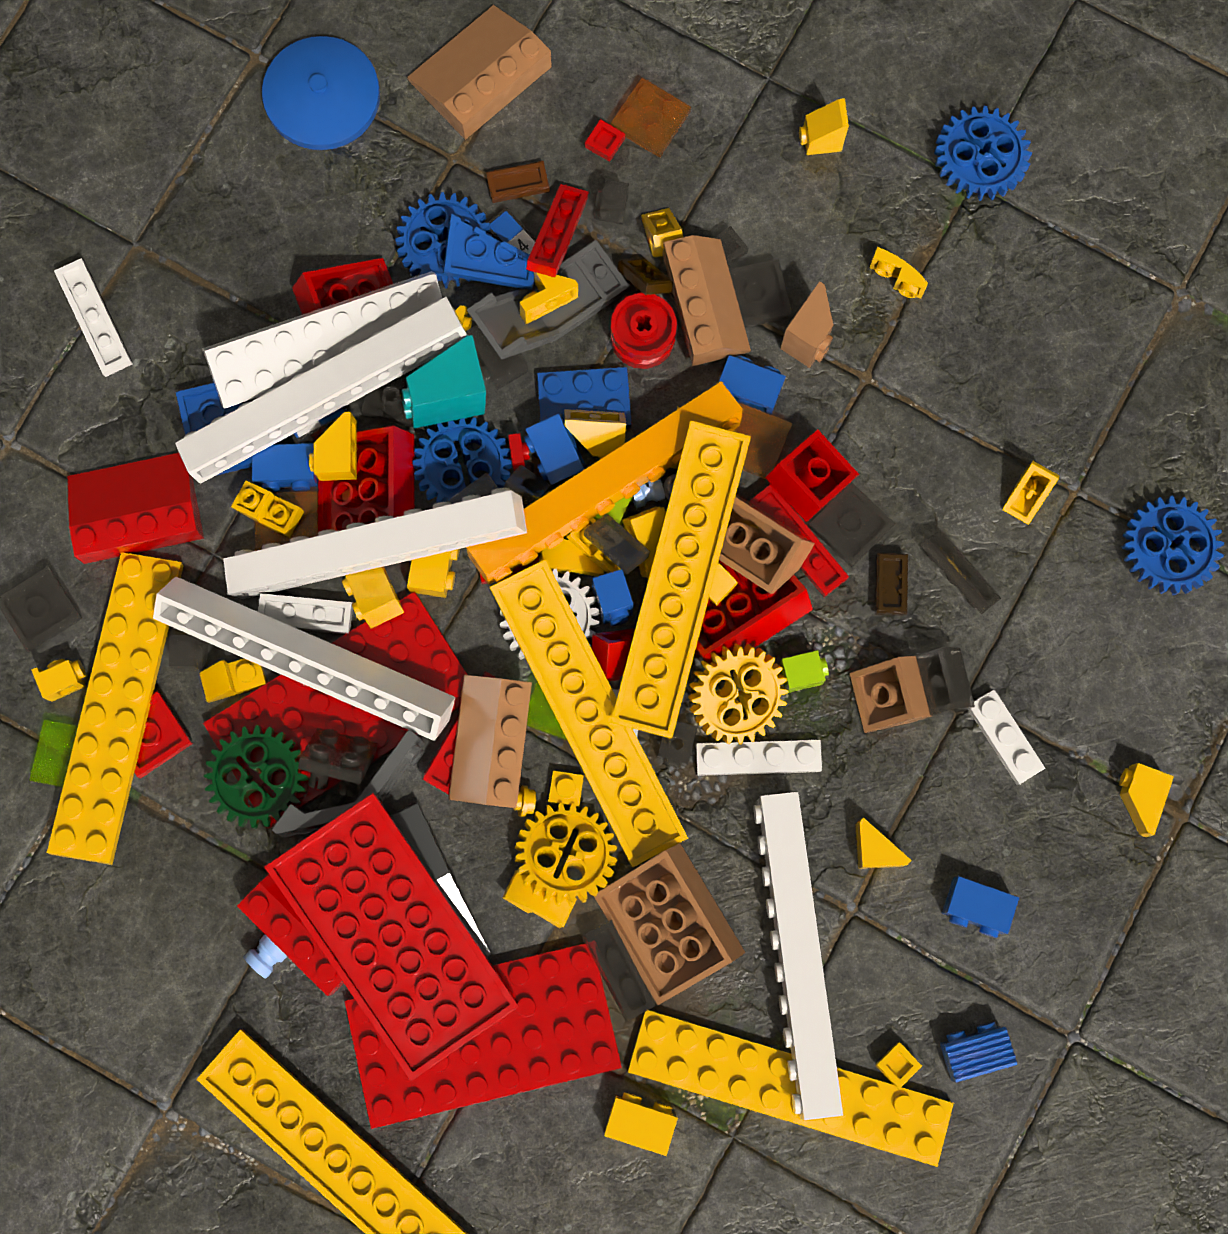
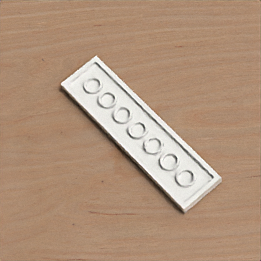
[202,271,442,409]

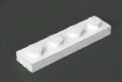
[54,258,133,377]
[696,740,822,776]

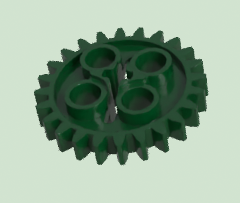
[204,725,309,829]

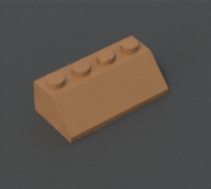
[663,235,751,366]
[719,493,815,594]
[448,675,532,808]

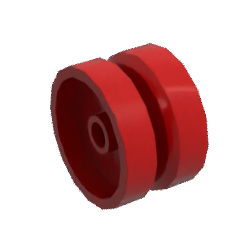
[611,293,677,369]

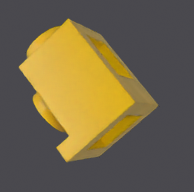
[31,659,86,702]

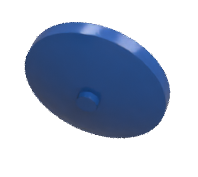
[262,36,380,150]

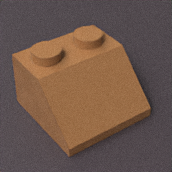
[780,281,833,368]
[850,655,935,733]

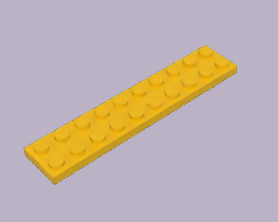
[611,421,751,739]
[47,553,184,865]
[490,559,688,867]
[628,1009,954,1167]
[196,1029,468,1234]

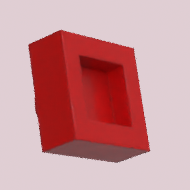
[585,119,625,162]
[508,433,530,472]

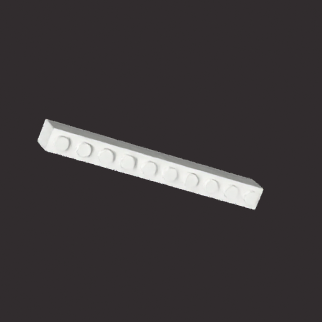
[175,297,468,484]
[223,488,527,599]
[153,577,456,741]
[753,792,843,1120]

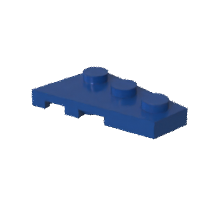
[443,214,534,290]

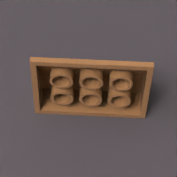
[407,5,552,140]
[595,843,746,1005]

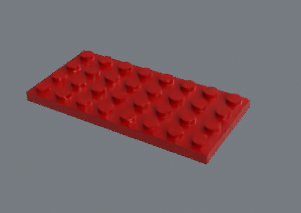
[203,592,467,829]
[264,792,519,1081]
[345,942,622,1129]

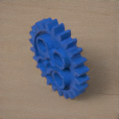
[934,106,1032,201]
[395,192,492,288]
[413,417,512,504]
[1122,496,1224,595]

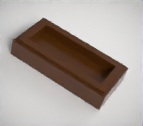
[486,161,550,203]

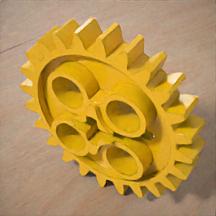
[688,644,788,745]
[515,802,617,906]

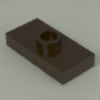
[618,258,673,295]
[875,553,908,616]

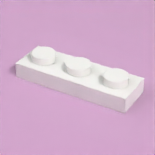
[258,593,353,634]
[966,690,1045,785]

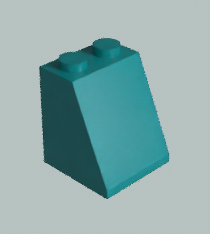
[402,335,486,428]

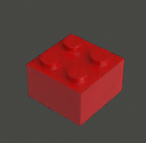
[765,429,859,522]

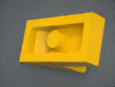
[641,208,683,257]
[520,272,578,324]
[199,658,267,703]

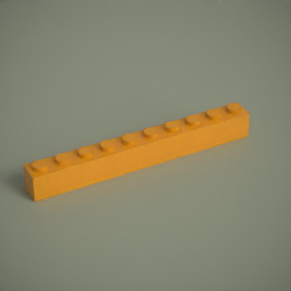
[466,381,743,585]

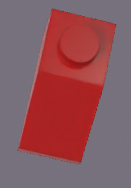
[592,628,635,681]

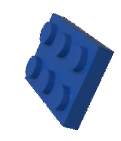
[537,367,631,428]
[176,383,252,476]

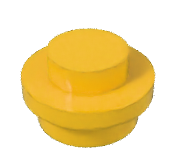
[513,785,536,817]

